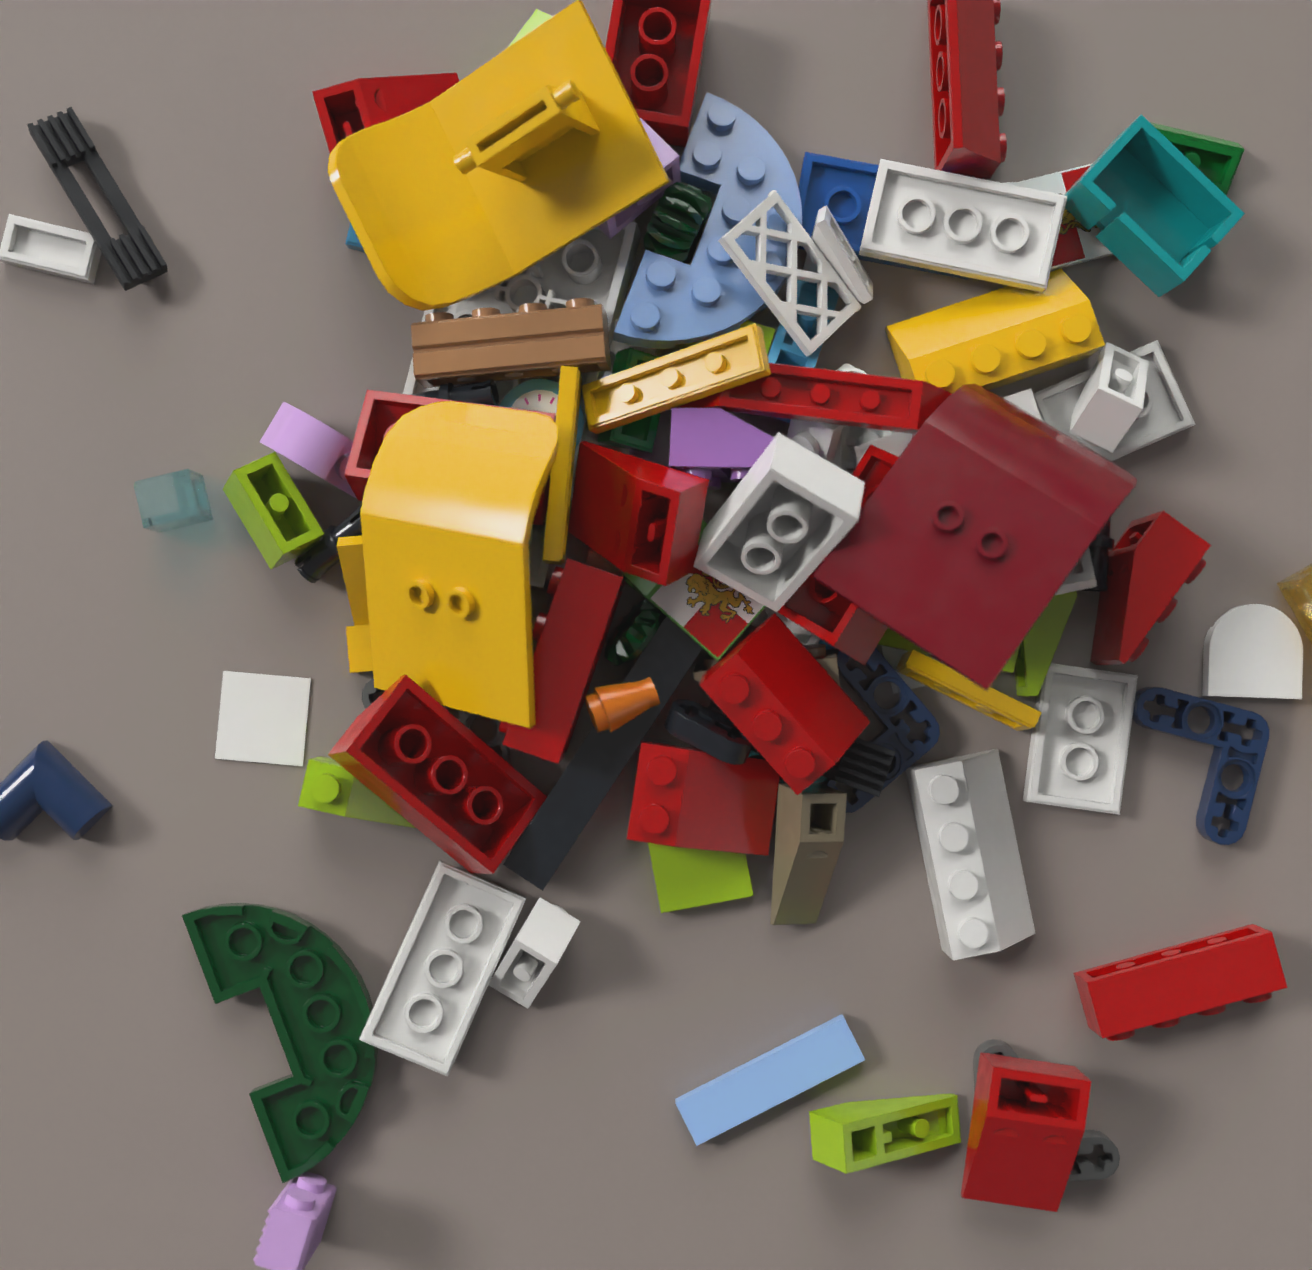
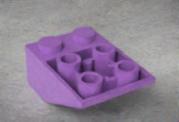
[669,408,774,490]

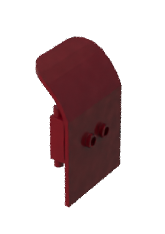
[813,384,1137,691]

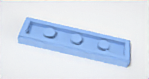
[675,1014,865,1146]

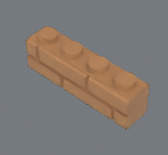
[411,298,611,388]

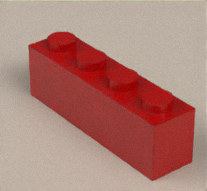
[1073,924,1288,1041]

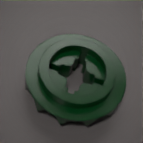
[604,599,661,666]

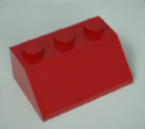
[700,613,870,796]

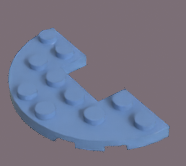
[613,92,802,349]

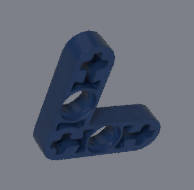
[824,648,940,813]
[1132,687,1270,845]

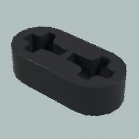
[664,699,753,765]

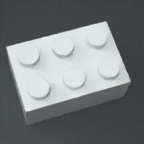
[694,433,864,612]

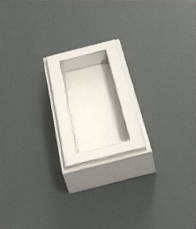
[0,214,102,284]

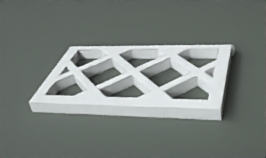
[718,190,862,357]

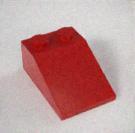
[627,740,780,856]

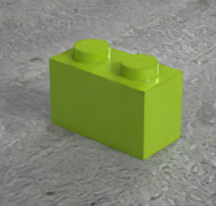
[223,452,324,570]

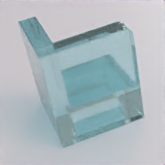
[134,469,213,532]

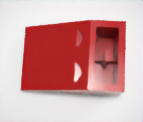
[312,72,459,153]
[568,441,709,586]
[1090,510,1211,665]
[961,1052,1091,1212]

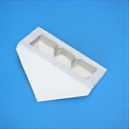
[803,205,873,304]

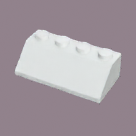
[906,749,1036,960]

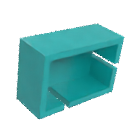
[1064,114,1245,297]

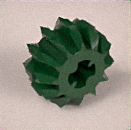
[643,181,712,263]

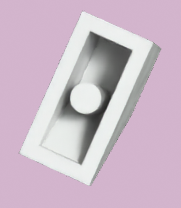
[1069,342,1149,453]
[488,897,581,1009]

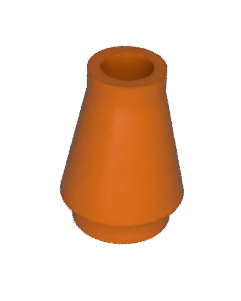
[584,677,660,733]

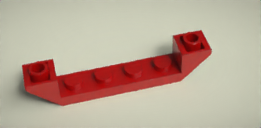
[675,363,952,439]

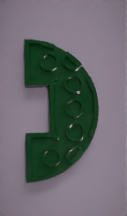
[182,903,378,1183]

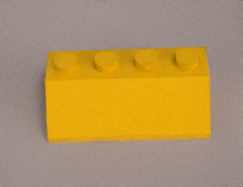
[885,268,1105,393]

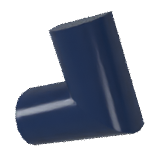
[0,740,113,841]

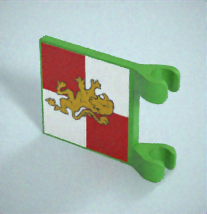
[622,519,766,661]

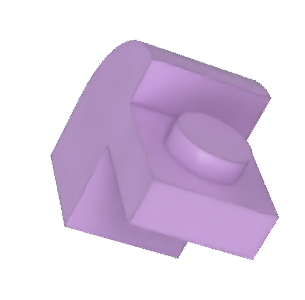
[260,402,356,498]

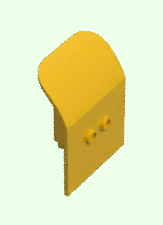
[328,0,670,311]
[360,401,558,728]

